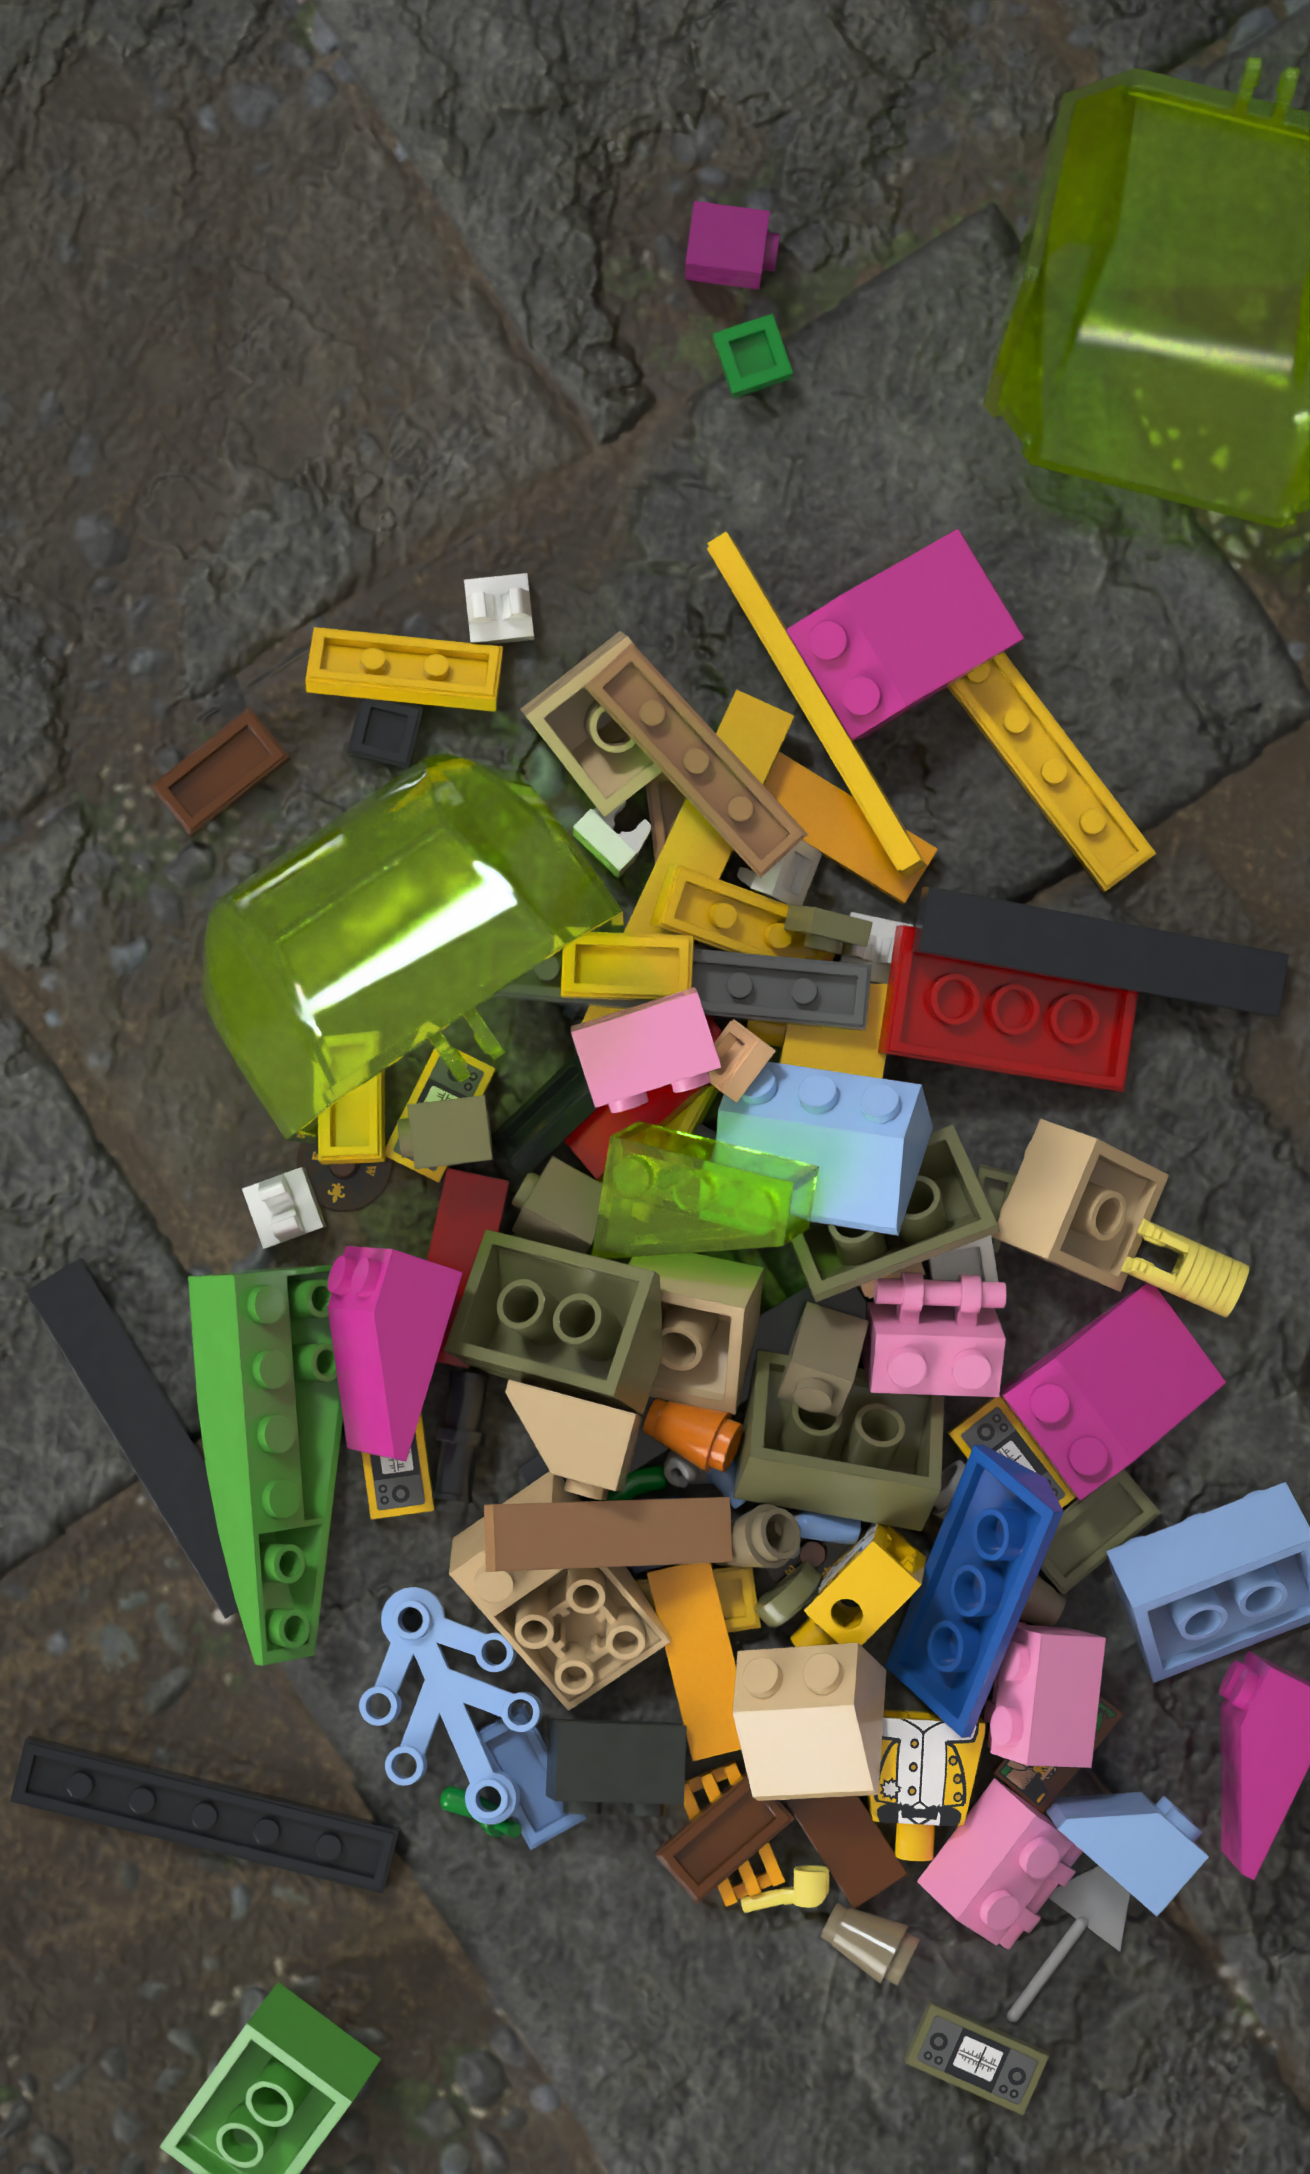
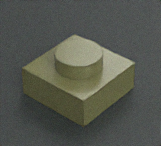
[784,904,873,955]

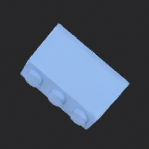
[712,1062,933,1236]
[1106,1482,1310,1683]

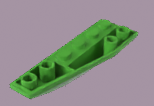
[188,1264,343,1666]

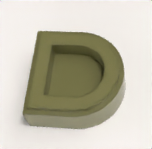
[754,1560,821,1628]

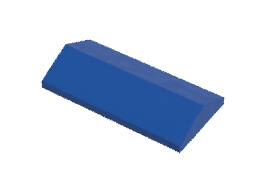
[885,1445,1064,1738]

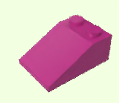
[786,529,1025,740]
[327,1246,463,1462]
[999,1282,1226,1500]
[1219,1651,1310,1880]

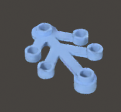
[359,1587,543,1824]

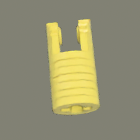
[1121,1218,1249,1318]

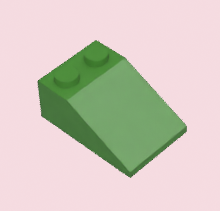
[160,1982,381,2174]

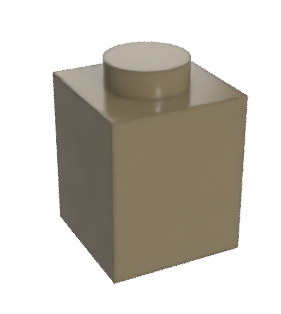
[397,1095,494,1169]
[511,1156,619,1254]
[777,1301,869,1417]

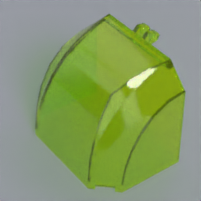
[983,56,1310,528]
[200,753,624,1144]

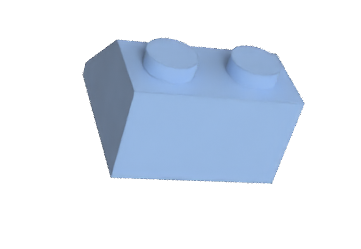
[1046,1792,1209,1916]

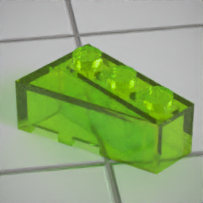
[592,1121,819,1259]

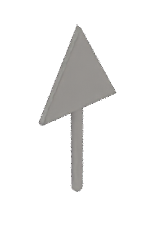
[1007,1865,1130,2023]

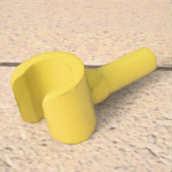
[741,1865,829,1913]

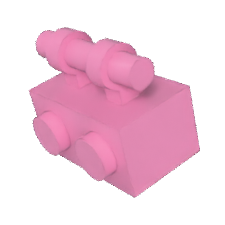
[571,987,721,1113]
[862,1272,1006,1397]
[984,1620,1106,1768]
[917,1778,1083,1950]

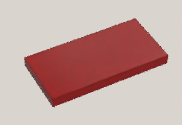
[878,925,1138,1092]

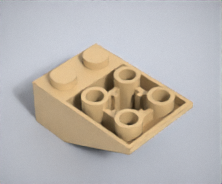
[449,1471,671,1711]

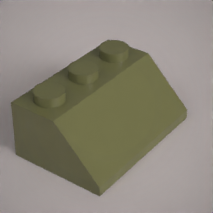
[781,1125,1000,1302]
[444,1229,663,1415]
[734,1350,944,1531]

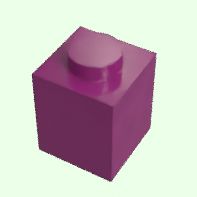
[685,201,780,290]

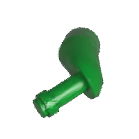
[587,1465,669,1501]
[440,1786,522,1838]

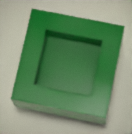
[712,313,793,399]

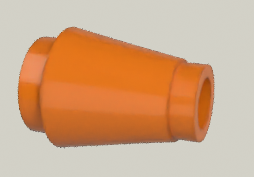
[643,1398,744,1473]

